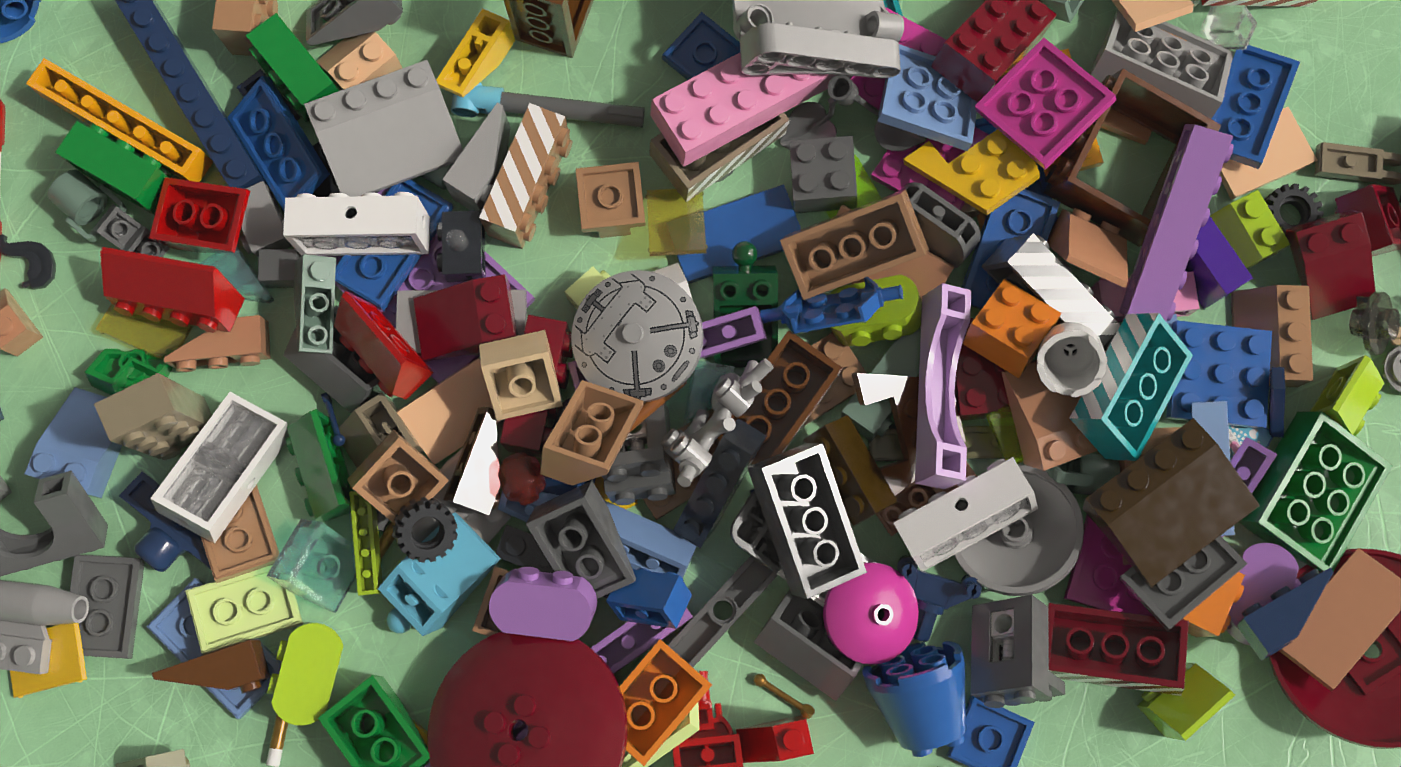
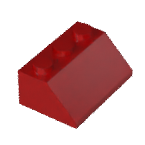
[334,291,434,400]

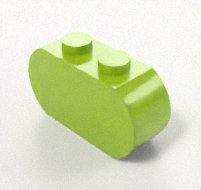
[830,274,922,347]
[267,623,343,725]

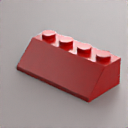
[100,247,245,333]

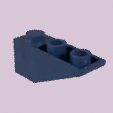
[1237,568,1333,661]

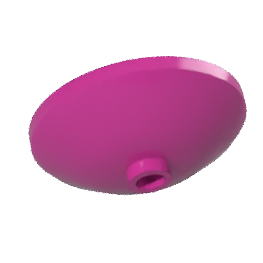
[823,563,919,664]

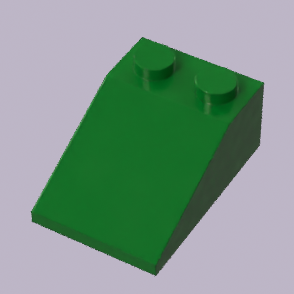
[318,675,430,767]

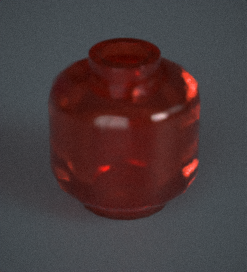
[498,452,546,505]

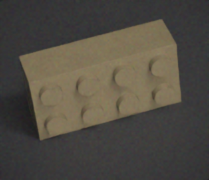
[94,373,212,460]

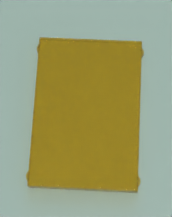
[646,189,708,256]
[96,303,194,360]

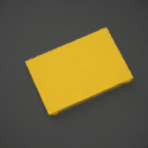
[10,623,87,698]

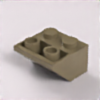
[339,392,424,468]

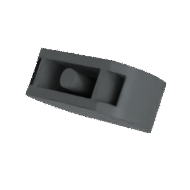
[900,182,980,269]

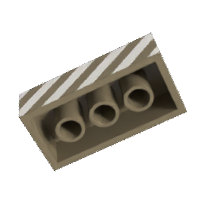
[649,112,790,202]

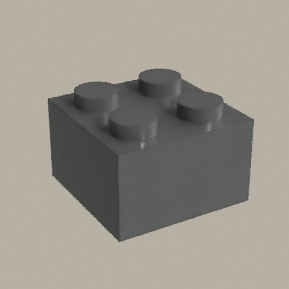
[789,136,857,213]

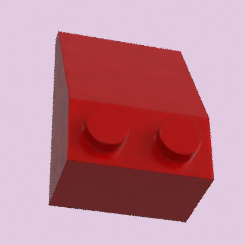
[149,177,250,253]

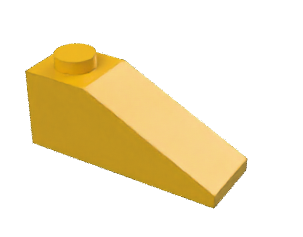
[436,8,515,98]

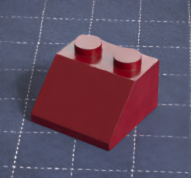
[1335,184,1401,257]

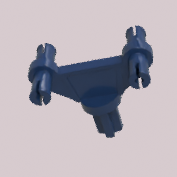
[897,555,982,642]

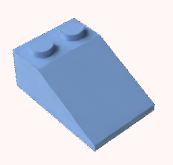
[24,387,122,498]

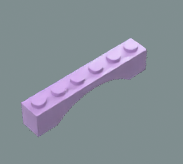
[915,283,971,489]

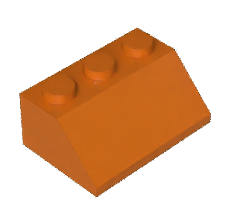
[619,639,712,766]

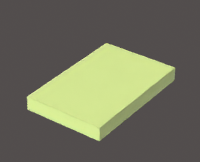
[185,560,303,655]

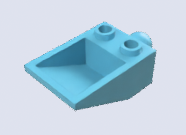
[378,512,501,636]

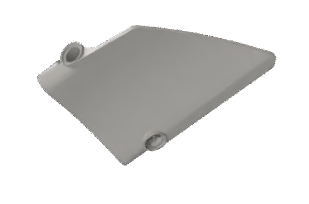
[732,0,904,78]

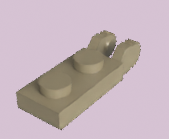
[1315,142,1401,185]

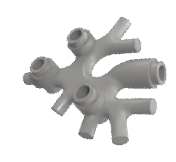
[661,358,774,487]

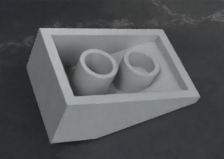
[442,102,511,212]

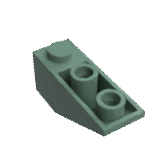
[294,254,336,354]

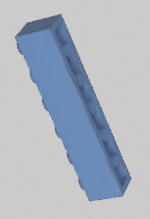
[498,463,697,578]

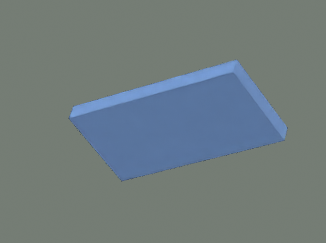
[146,578,282,719]

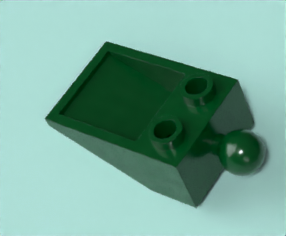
[712,241,778,368]

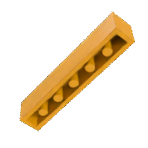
[26,58,213,182]

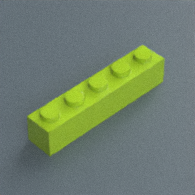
[349,491,383,596]

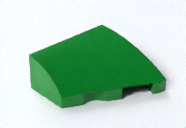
[85,349,173,395]

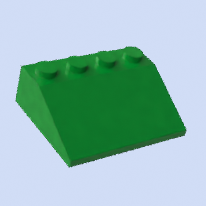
[1239,411,1393,573]

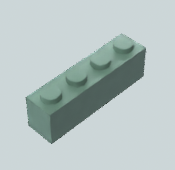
[841,326,921,442]

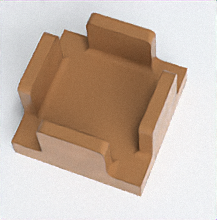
[576,162,646,238]

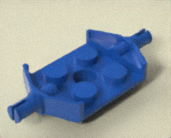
[760,277,903,334]

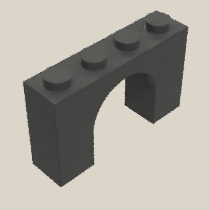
[0,470,108,577]

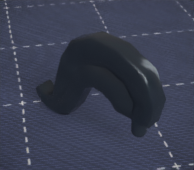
[0,234,56,290]

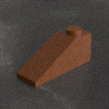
[152,640,271,694]

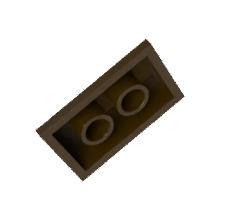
[802,415,898,528]

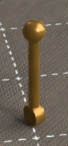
[753,674,815,719]

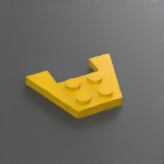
[903,129,1040,215]

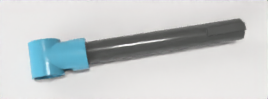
[451,82,645,128]

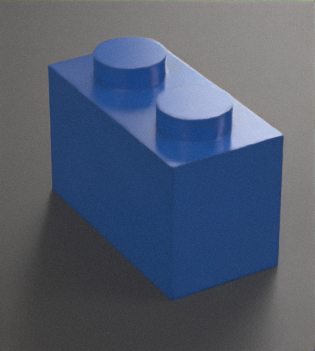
[606,568,692,629]

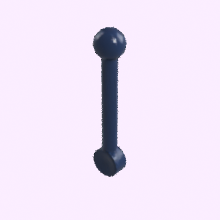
[321,392,345,446]

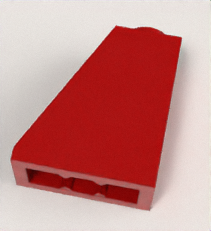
[736,715,814,763]

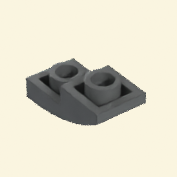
[93,204,170,257]

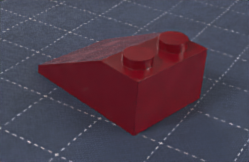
[1286,210,1377,320]
[413,274,518,362]

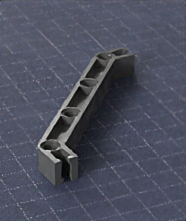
[668,556,778,667]

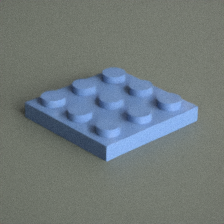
[877,44,977,151]

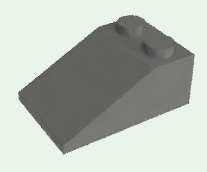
[306,0,403,45]
[526,480,636,599]

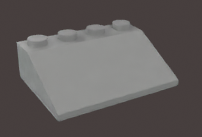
[1090,9,1234,119]
[304,60,463,197]

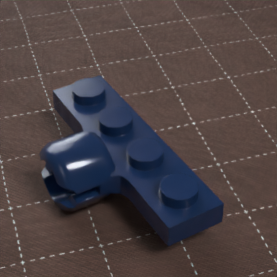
[119,471,211,572]

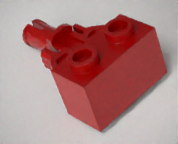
[672,671,744,767]

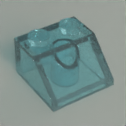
[267,519,356,613]

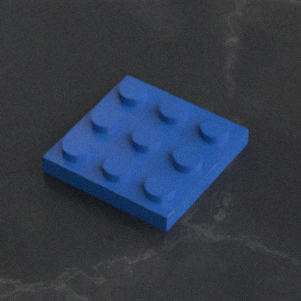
[1166,320,1272,428]

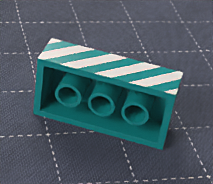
[1069,313,1193,461]

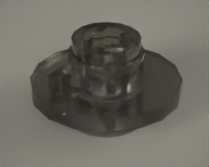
[1349,292,1400,355]

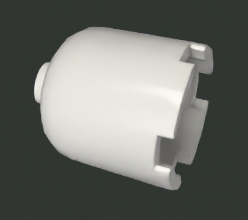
[1037,322,1107,397]

